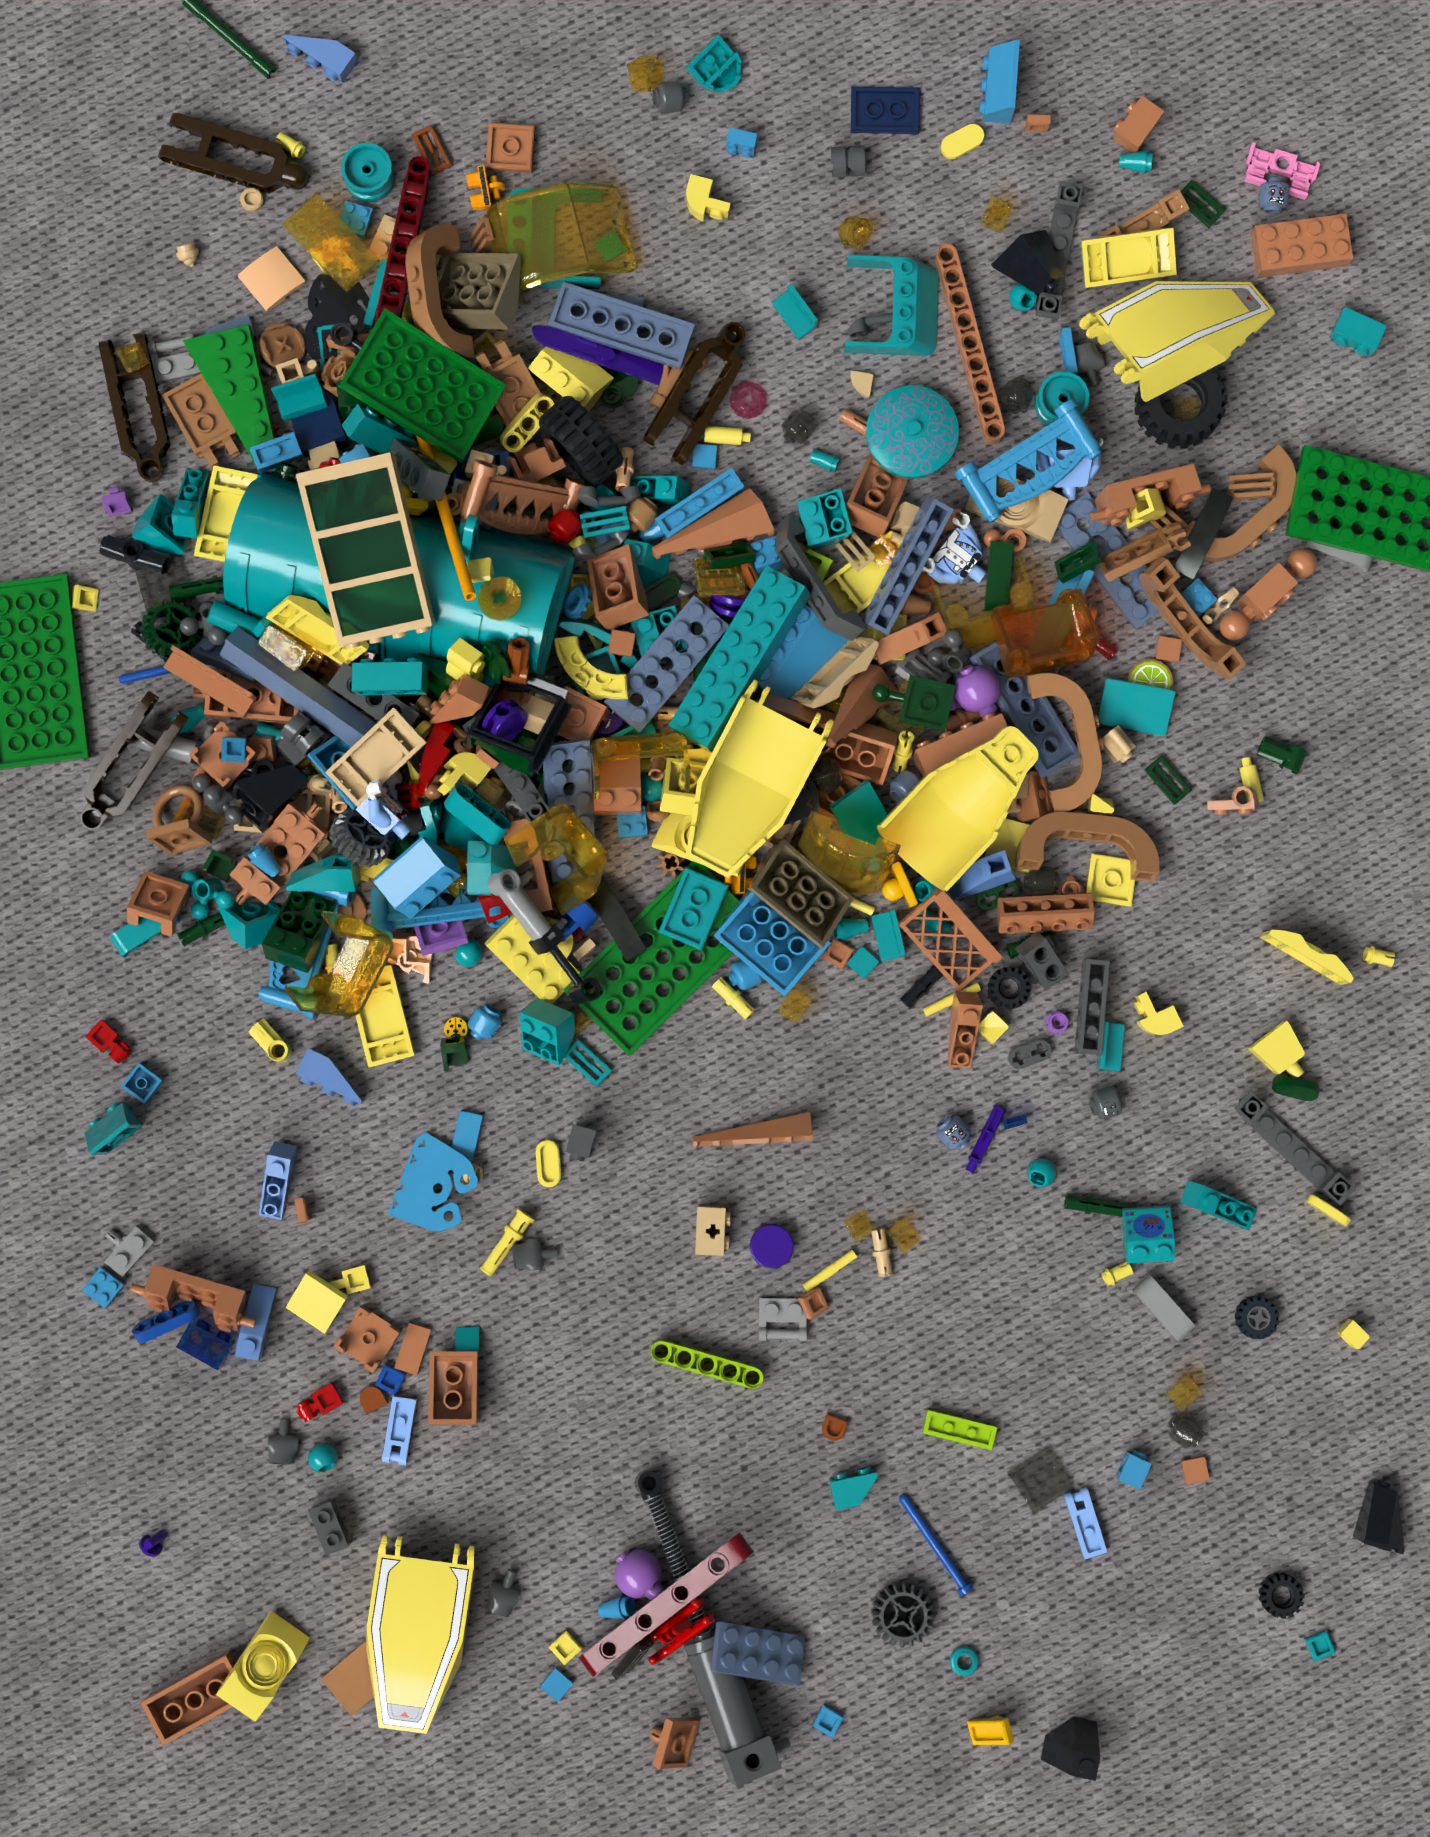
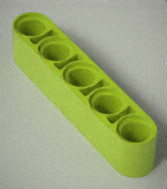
[651,1339,763,1389]

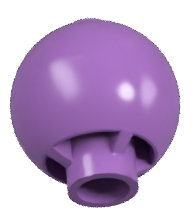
[954,664,1001,717]
[614,1549,664,1601]

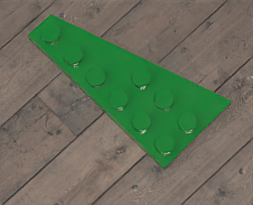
[182,324,276,465]

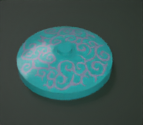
[866,385,959,479]

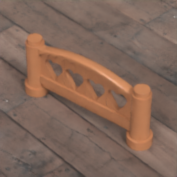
[460,459,588,535]

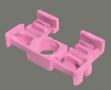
[1244,143,1320,200]

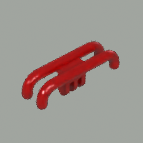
[638,1597,715,1665]

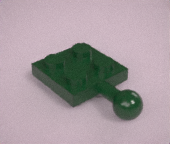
[872,675,956,732]

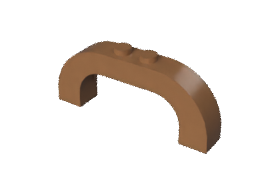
[405,224,475,361]
[1179,444,1296,562]
[1139,557,1247,680]
[1025,672,1104,812]
[1015,811,1159,882]

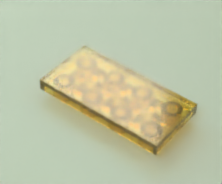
[282,193,380,292]

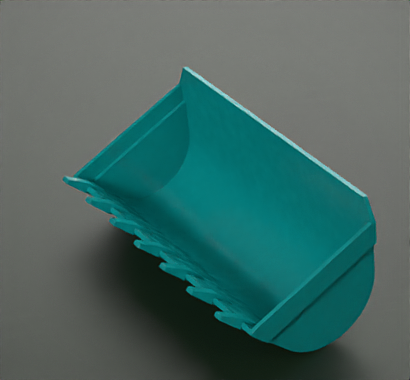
[222,470,577,688]

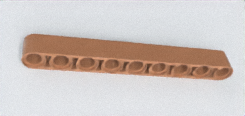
[935,243,1005,445]

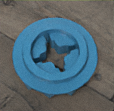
[564,583,592,621]

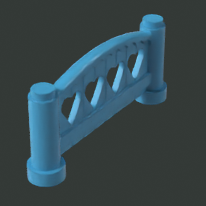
[954,398,1102,523]
[369,876,510,944]
[259,891,356,1020]

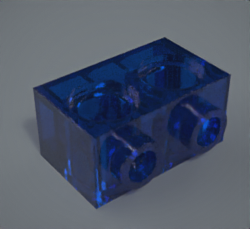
[176,1319,235,1370]

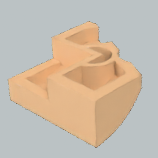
[383,932,433,983]

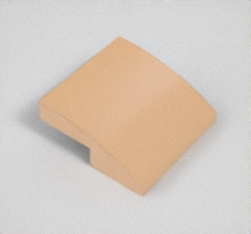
[238,246,305,311]

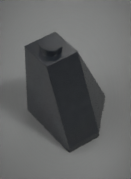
[991,230,1064,294]
[232,764,309,833]
[1353,1479,1405,1554]
[1040,1717,1100,1781]

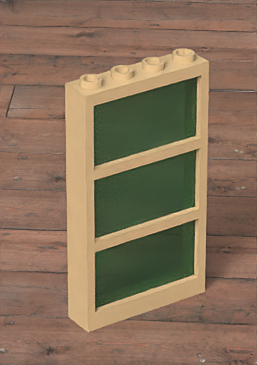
[296,452,436,649]

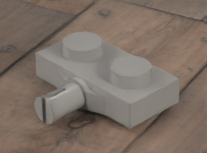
[104,1225,154,1277]

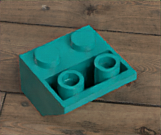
[797,488,853,550]
[631,605,687,662]
[519,998,575,1066]

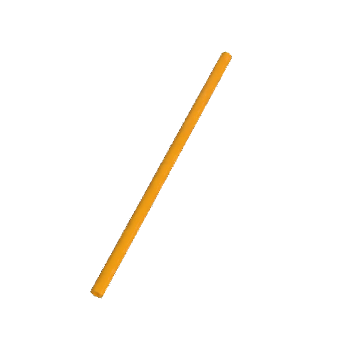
[416,436,476,601]

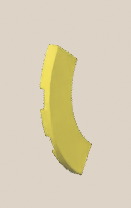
[554,636,629,700]

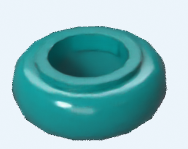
[950,1646,979,1676]

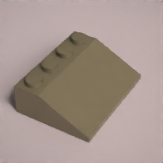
[437,253,521,330]
[749,839,854,949]

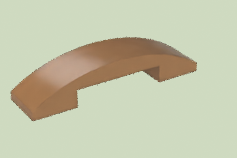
[1097,189,1190,237]

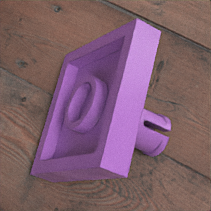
[414,903,468,956]

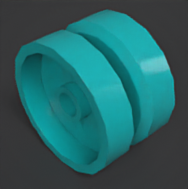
[341,143,395,203]
[1034,372,1089,426]

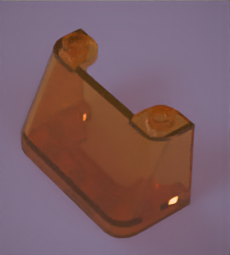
[991,588,1100,678]

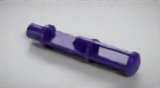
[965,1105,1006,1173]

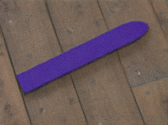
[531,325,664,385]

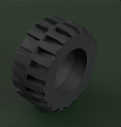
[1134,369,1227,449]
[539,396,624,486]

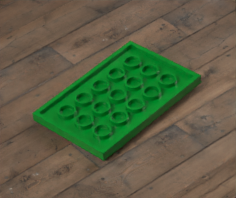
[338,308,506,463]

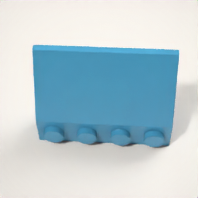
[757,604,849,700]
[713,890,830,997]

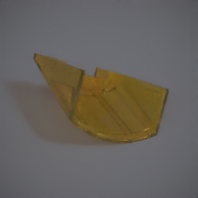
[796,811,901,895]

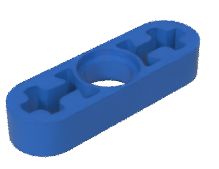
[132,1300,200,1343]

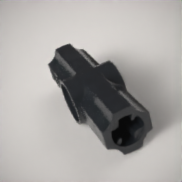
[99,535,172,575]

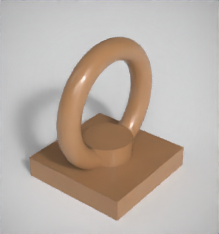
[146,785,212,855]

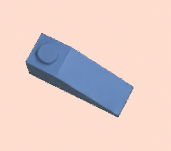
[235,1284,277,1361]

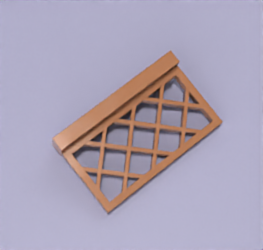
[898,887,1003,992]

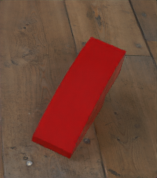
[418,721,455,795]

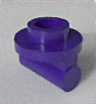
[139,1530,166,1557]

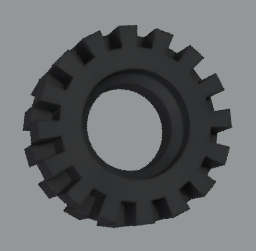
[987,967,1031,1009]
[1258,1573,1305,1619]

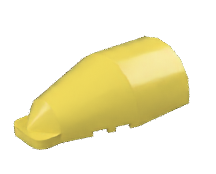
[877,726,1039,891]

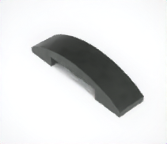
[1173,488,1234,580]
[580,872,647,962]

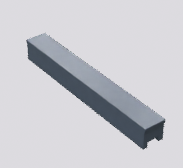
[220,626,377,747]

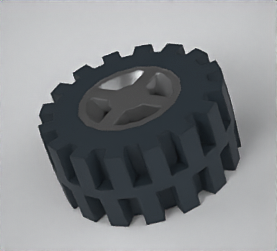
[1235,1296,1280,1339]

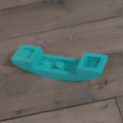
[559,617,640,668]

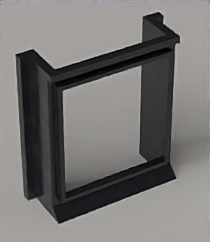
[463,674,572,774]

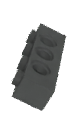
[390,438,450,502]
[328,662,424,729]
[1074,959,1110,1056]

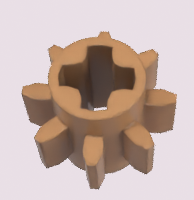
[657,852,685,877]

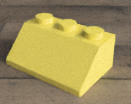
[528,347,615,412]
[660,757,707,816]

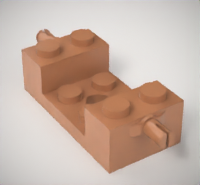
[1090,463,1211,527]
[193,668,301,725]
[230,800,329,905]
[504,809,555,915]
[130,1264,256,1332]

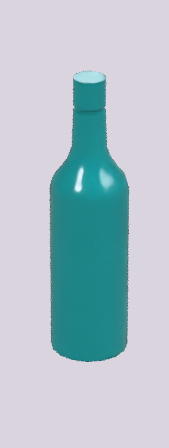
[206,600,294,652]

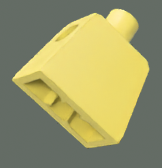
[1248,1021,1305,1078]

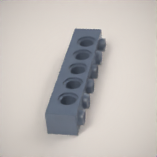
[862,496,954,635]

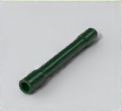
[182,0,276,79]

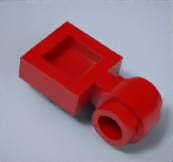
[85,1019,132,1064]
[296,1382,344,1422]

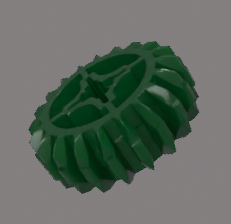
[140,598,204,659]

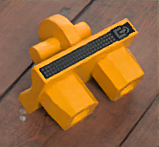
[466,165,506,213]
[718,855,756,895]

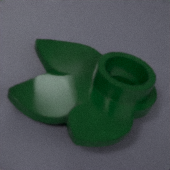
[601,369,639,409]
[276,463,318,485]
[482,639,512,684]

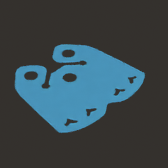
[388,1132,478,1232]

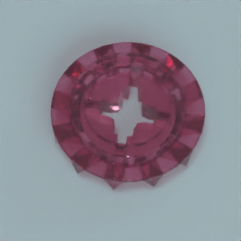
[730,381,767,419]

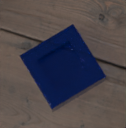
[1000,1114,1028,1130]

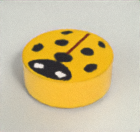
[444,1017,468,1038]

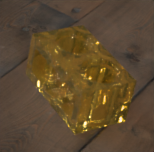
[257,623,316,672]

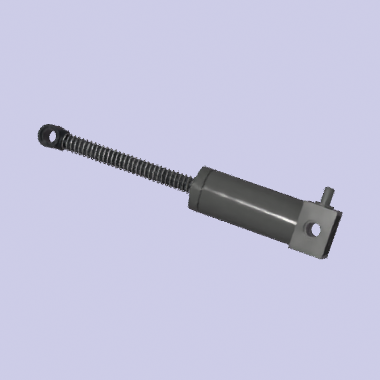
[635,1471,791,1787]

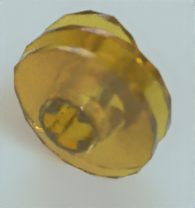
[478,576,522,621]

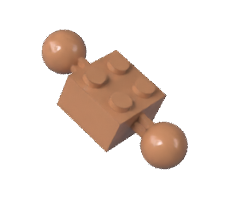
[1219,548,1317,641]

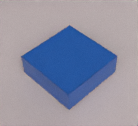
[375,1363,407,1396]

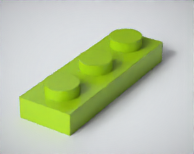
[922,1409,997,1450]

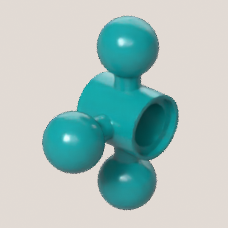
[181,870,235,920]

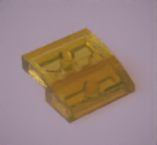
[692,559,745,596]

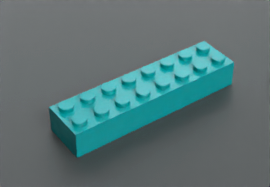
[668,565,811,754]

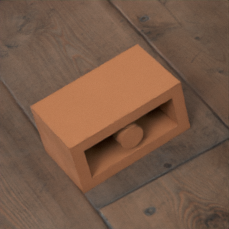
[1113,96,1164,153]

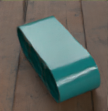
[444,784,511,845]
[110,917,180,957]

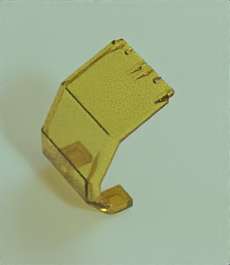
[484,182,638,304]

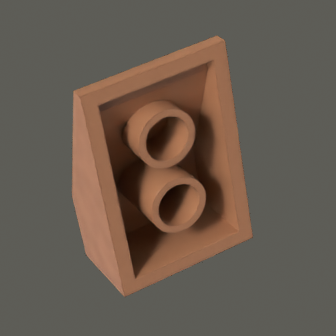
[846,454,908,538]
[587,544,649,630]
[593,744,641,815]
[428,1351,478,1426]

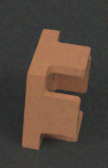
[506,438,566,482]

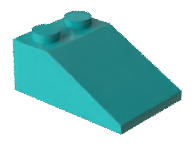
[85,1102,144,1156]

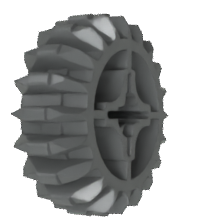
[329,809,393,867]
[871,1581,936,1648]

